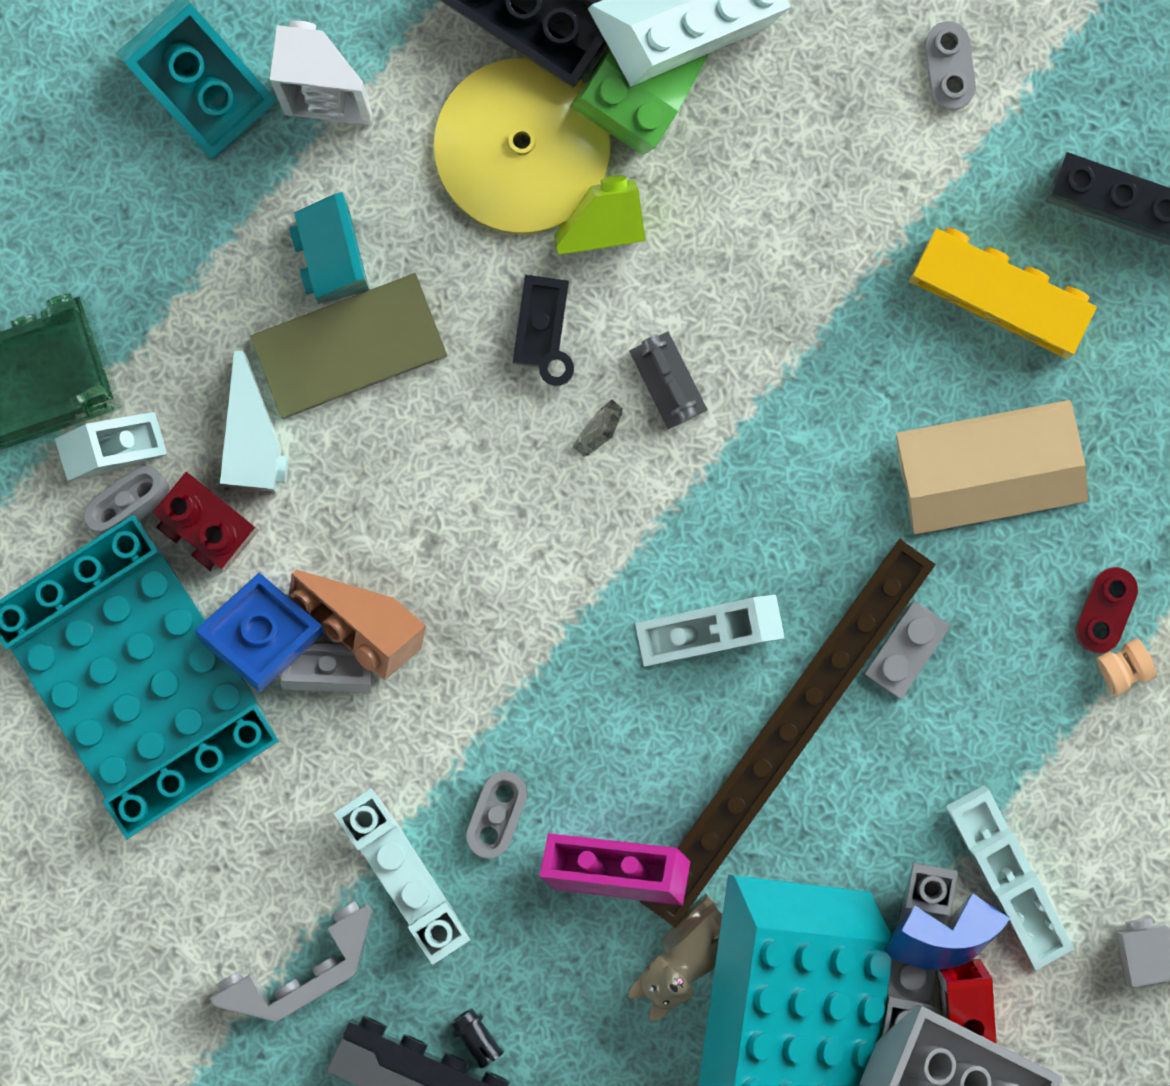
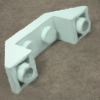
[333,788,471,965]

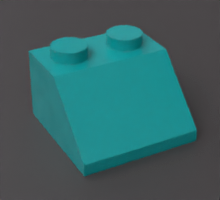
[289,192,370,304]

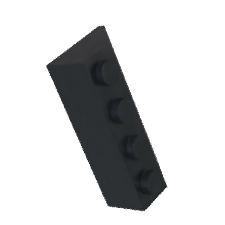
[439,0,608,88]

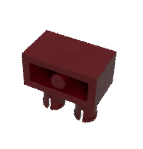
[152,472,259,572]

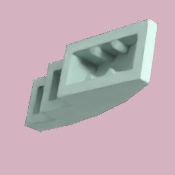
[945,785,1075,971]

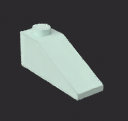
[220,351,288,492]
[635,595,785,667]

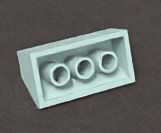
[588,0,791,87]

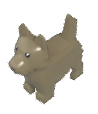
[628,893,722,1021]

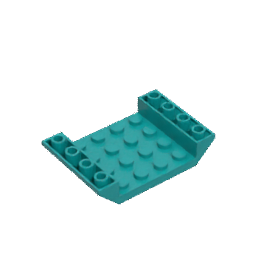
[0,514,279,840]

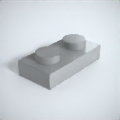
[863,601,951,699]
[281,643,373,693]

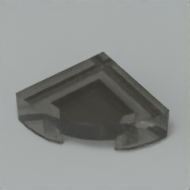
[572,399,623,457]

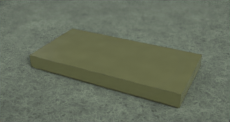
[250,272,448,420]

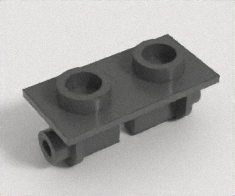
[629,331,708,430]

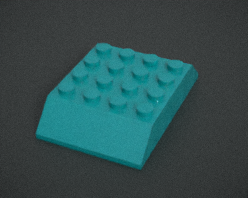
[698,874,892,1086]

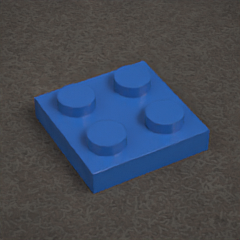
[195,572,323,693]

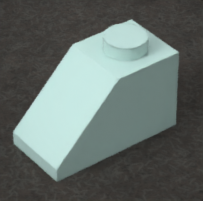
[55,412,167,481]

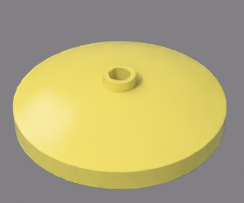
[434,58,610,235]

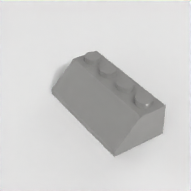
[859,1005,1062,1086]

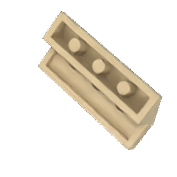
[896,400,1088,535]

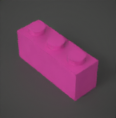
[540,833,690,905]

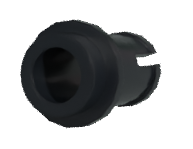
[450,1008,504,1068]

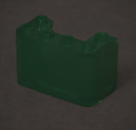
[0,293,123,450]

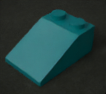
[117,0,277,159]

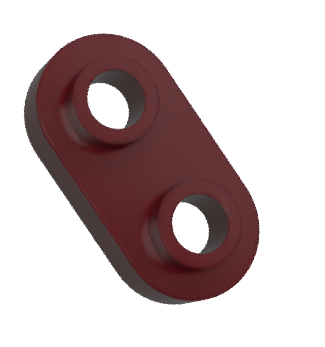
[1075,567,1138,653]

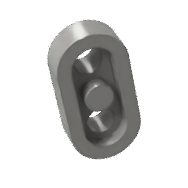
[925,21,976,111]
[84,466,169,537]
[466,771,527,858]

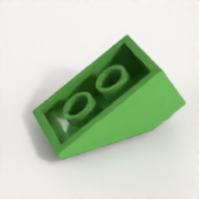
[570,46,709,156]

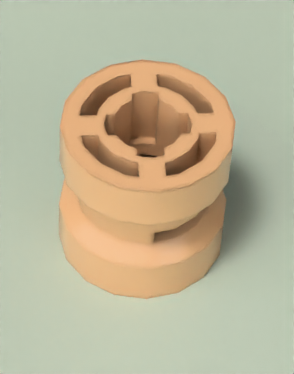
[1096,638,1157,697]

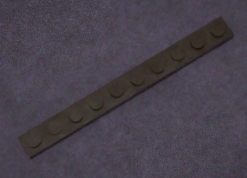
[639,538,936,928]

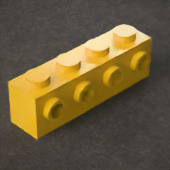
[909,227,1097,360]

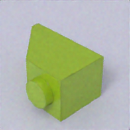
[554,175,646,255]

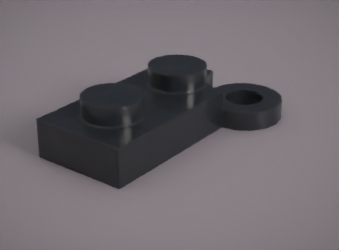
[513,274,574,387]

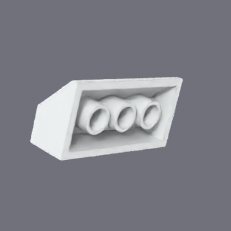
[270,21,373,126]

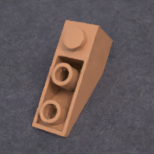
[288,569,426,680]

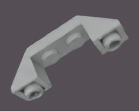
[881,863,958,1037]
[210,901,373,1022]

